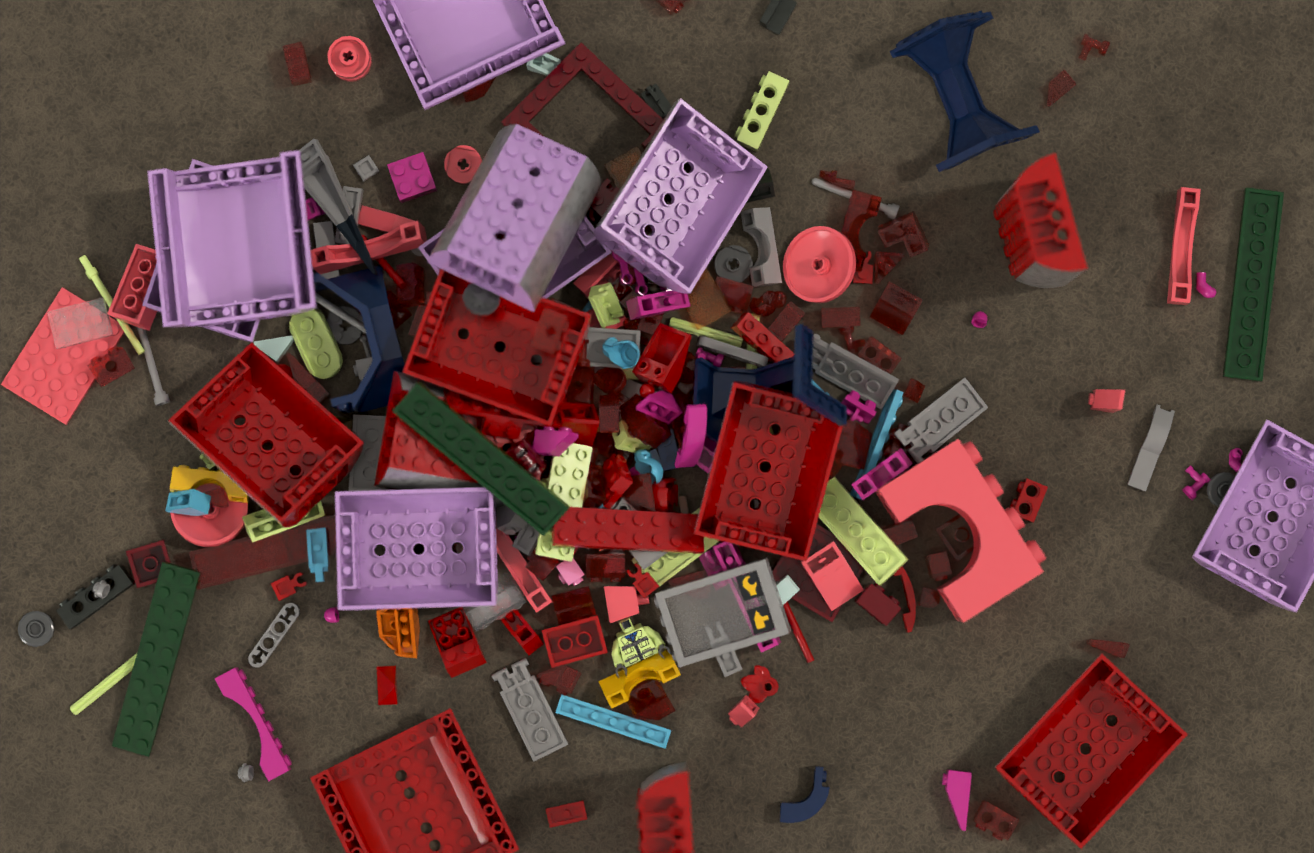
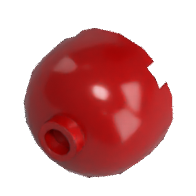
[645,478,678,513]

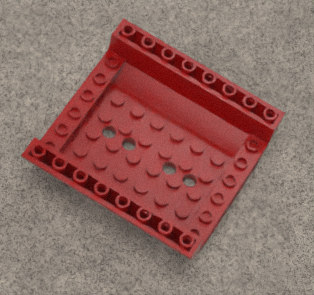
[310,708,519,853]

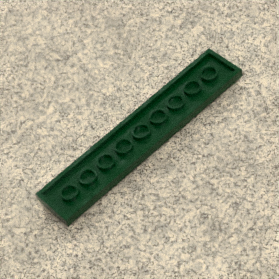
[1223,187,1284,382]
[392,381,569,536]
[112,561,201,757]

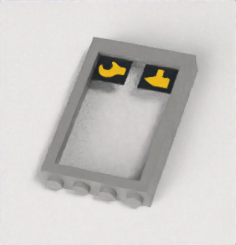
[654,557,791,667]

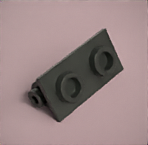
[640,84,672,120]

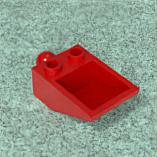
[632,323,692,398]

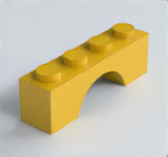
[169,465,249,503]
[599,650,681,709]

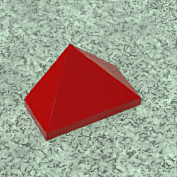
[377,666,398,705]

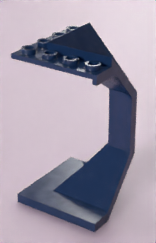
[890,11,1040,172]
[313,266,405,414]
[693,324,847,443]

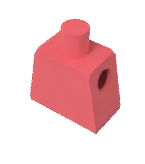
[604,586,650,623]

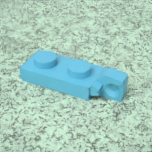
[306,528,329,582]

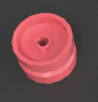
[327,36,372,82]

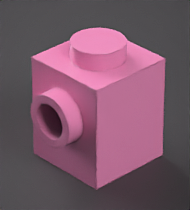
[556,558,585,586]

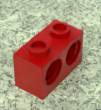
[1009,478,1048,523]

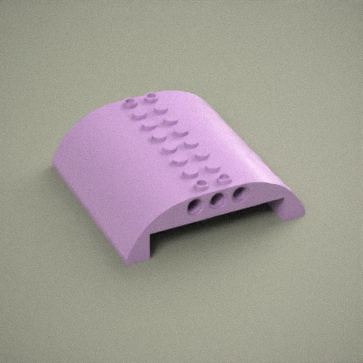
[373,0,565,110]
[148,150,316,327]

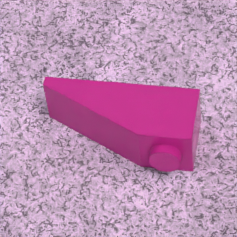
[626,290,691,320]
[636,390,683,424]
[942,769,972,831]

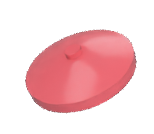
[783,226,856,303]
[170,484,248,547]

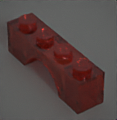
[841,190,882,271]

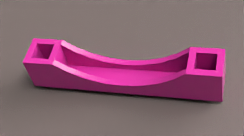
[215,667,292,781]

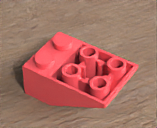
[800,541,864,611]

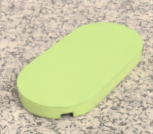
[289,308,343,379]

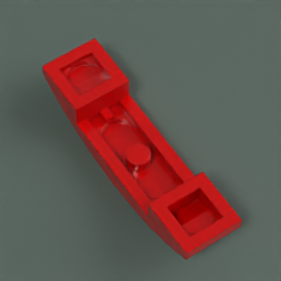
[893,566,916,633]

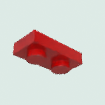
[546,800,588,828]

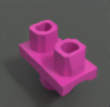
[841,390,876,424]

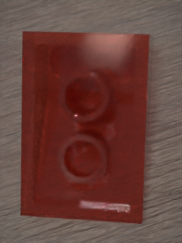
[586,554,625,582]

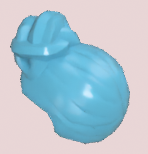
[602,337,640,369]
[634,449,663,485]

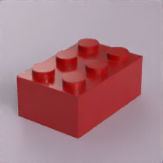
[542,615,608,668]

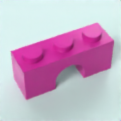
[852,448,913,500]

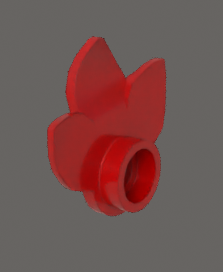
[741,665,779,703]

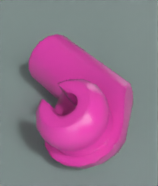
[1196,272,1216,298]
[1229,448,1243,473]

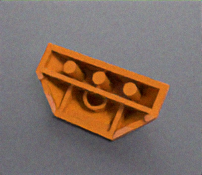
[376,608,420,658]

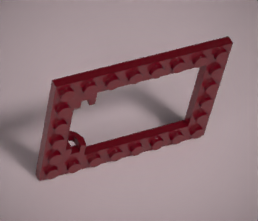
[501,42,663,218]

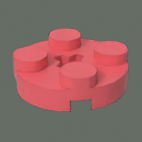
[444,145,482,184]

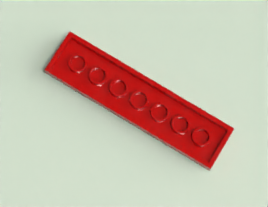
[552,507,704,554]

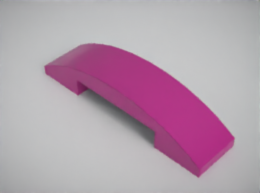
[675,404,707,468]

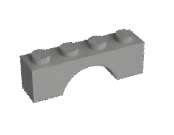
[741,207,782,287]

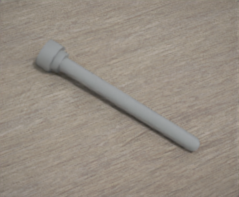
[811,178,900,220]
[315,292,366,334]
[137,327,170,406]

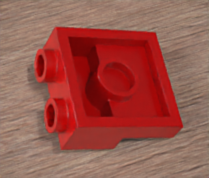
[596,453,633,509]

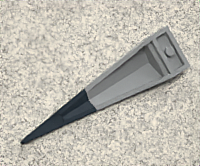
[299,138,377,275]

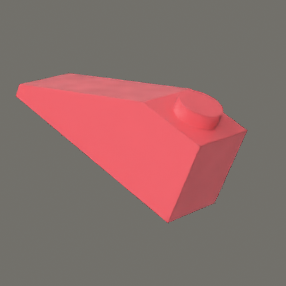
[358,205,414,233]
[1088,389,1125,413]

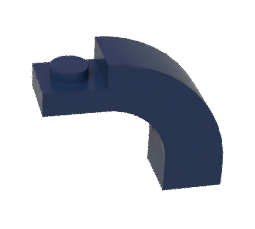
[779,766,830,823]

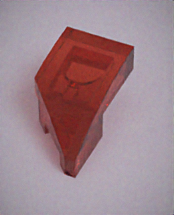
[820,170,855,191]

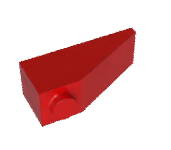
[491,596,544,656]

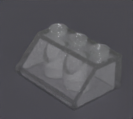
[462,570,526,631]

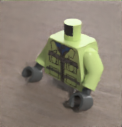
[611,617,672,678]

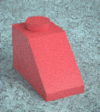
[728,695,760,728]

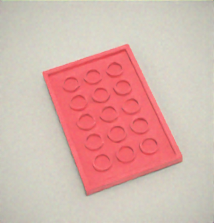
[1,287,125,425]

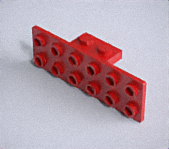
[444,388,561,439]

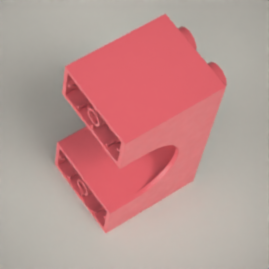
[875,439,1046,623]

